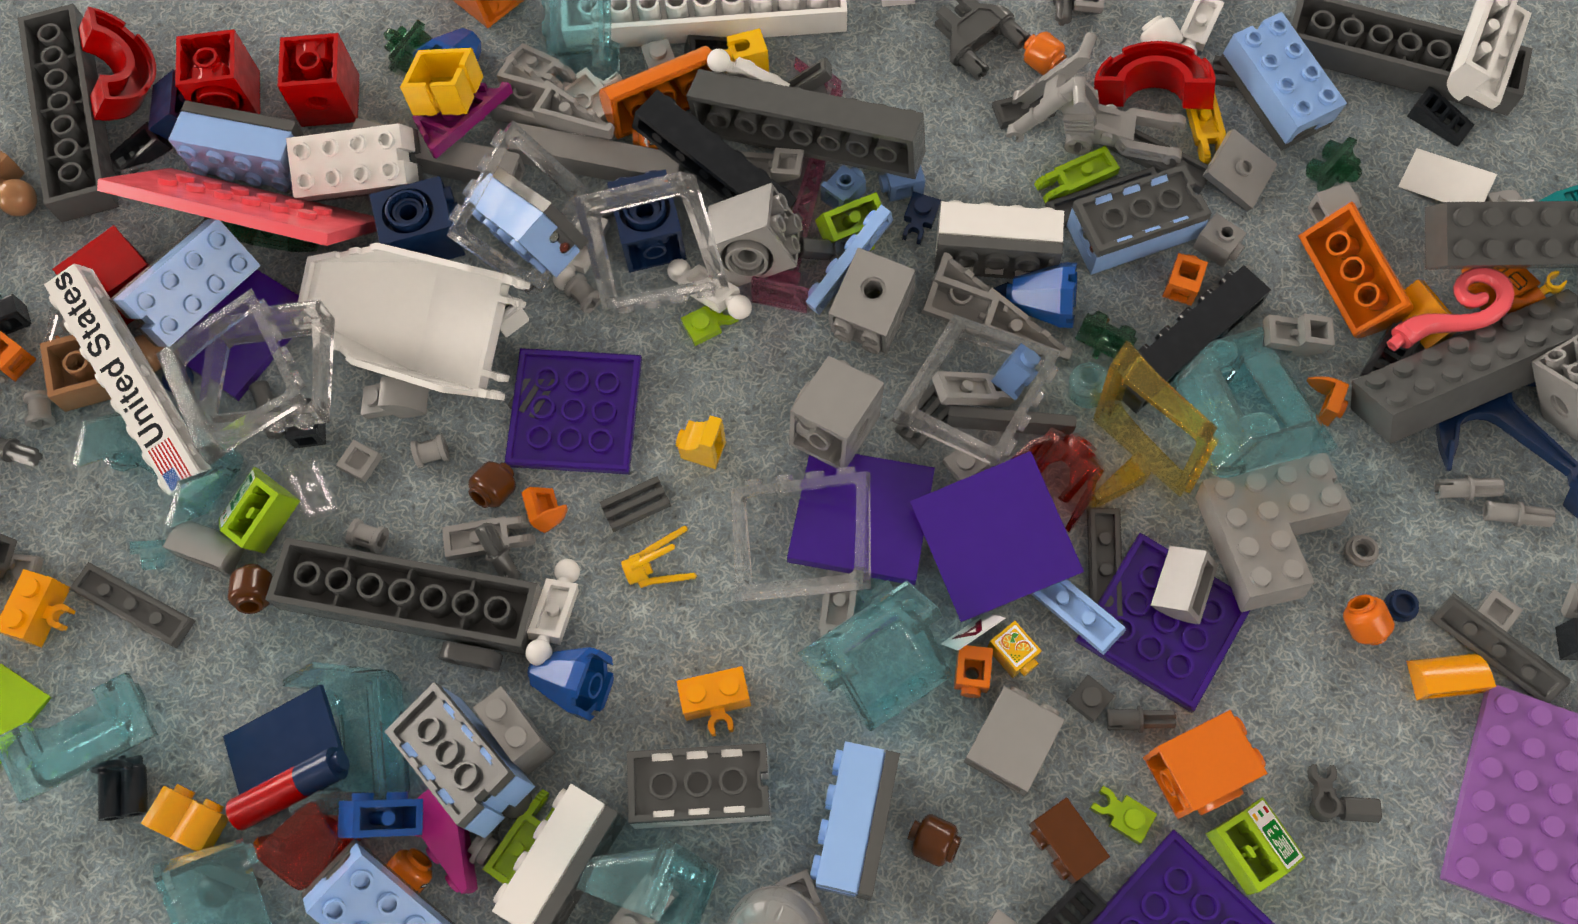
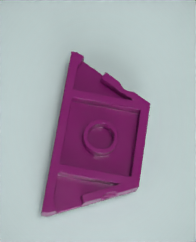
[412,82,513,159]

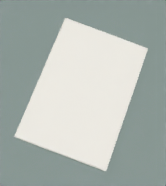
[1398,148,1497,202]

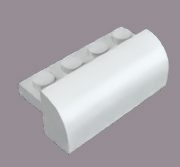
[1447,0,1532,110]

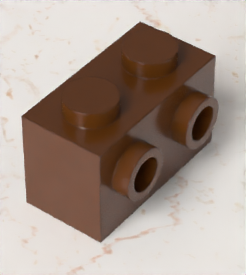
[1029,797,1110,884]

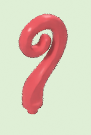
[1386,268,1514,351]

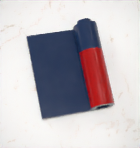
[223,685,350,831]

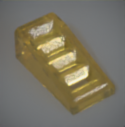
[1089,452,1152,508]

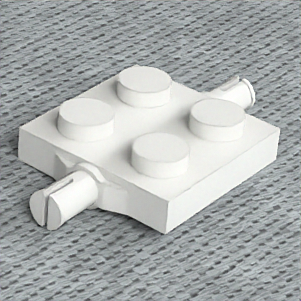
[562,67,623,136]

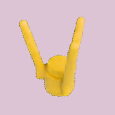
[621,526,697,588]

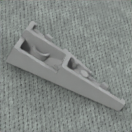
[490,56,615,139]
[921,252,1073,361]

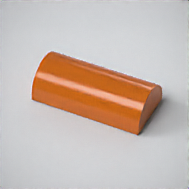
[599,46,712,140]
[1298,202,1414,338]

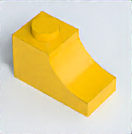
[676,415,726,469]

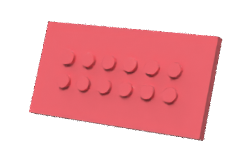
[97,168,377,246]

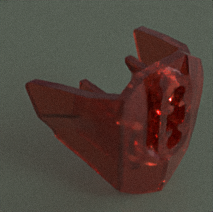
[1011,427,1106,533]
[253,795,362,890]

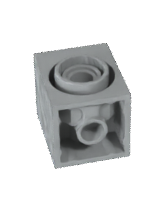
[702,183,802,287]
[828,248,916,354]
[1531,335,1578,441]
[789,356,884,472]

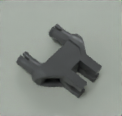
[935,0,1031,81]

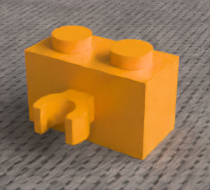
[0,569,76,648]
[676,666,751,737]

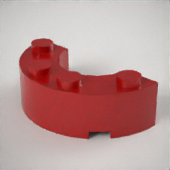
[78,6,156,121]
[1094,41,1216,109]

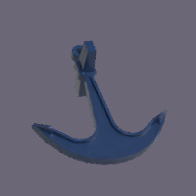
[1436,382,1578,518]

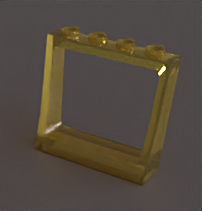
[1093,341,1219,497]

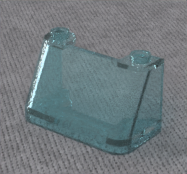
[153,838,271,924]

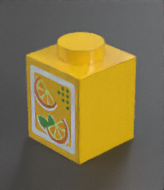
[987,621,1042,678]

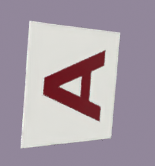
[941,613,1006,651]

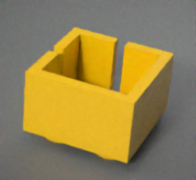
[400,48,484,116]

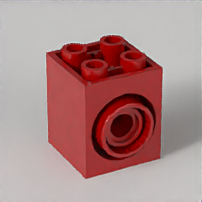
[175,29,260,114]
[277,33,360,127]
[52,225,149,325]

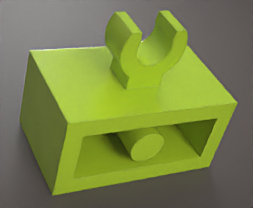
[815,192,882,252]

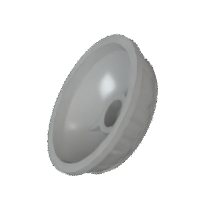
[727,885,825,924]

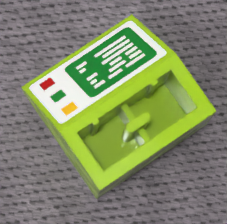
[218,467,300,554]
[1205,797,1305,895]

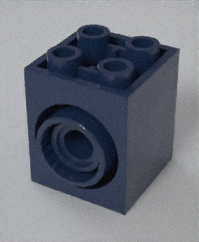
[607,169,687,273]
[369,176,468,260]

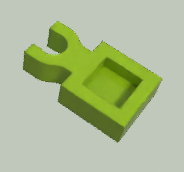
[681,306,739,346]
[1089,785,1157,845]

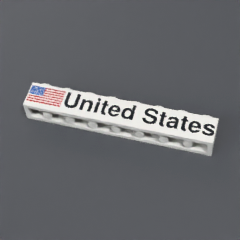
[44,263,216,497]

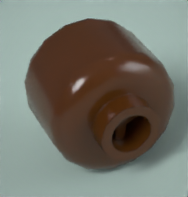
[468,461,516,508]
[228,564,273,614]
[907,814,962,867]

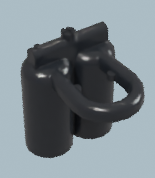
[90,755,148,821]

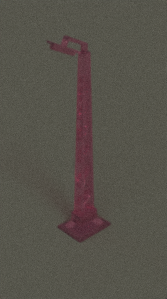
[751,57,843,314]

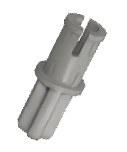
[1433,475,1505,501]
[1483,500,1556,527]

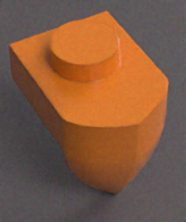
[1306,376,1349,426]
[521,487,568,533]

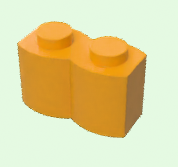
[141,784,229,855]

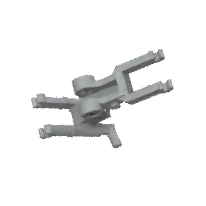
[1006,32,1186,165]

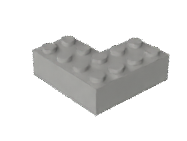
[1195,452,1352,612]

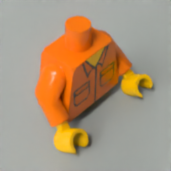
[1461,268,1567,314]

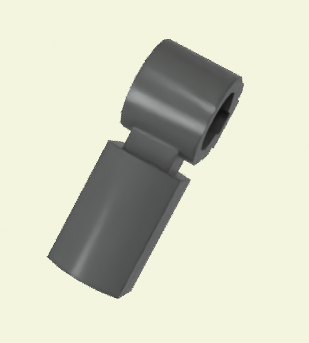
[798,237,848,262]
[1307,764,1382,823]

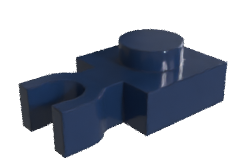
[902,191,941,245]

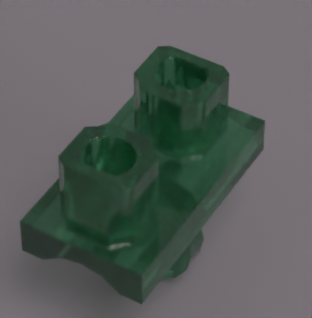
[384,20,433,73]
[1306,137,1362,192]
[1075,310,1138,363]

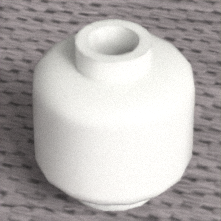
[1140,15,1184,44]

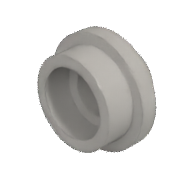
[1344,535,1379,567]
[467,833,499,866]

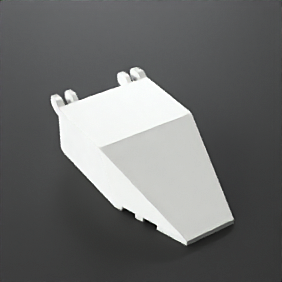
[295,243,531,400]

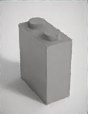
[473,686,556,775]
[964,686,1065,796]

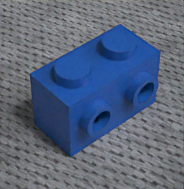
[338,792,423,838]

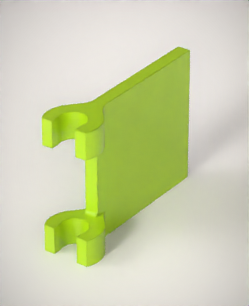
[0,663,52,764]

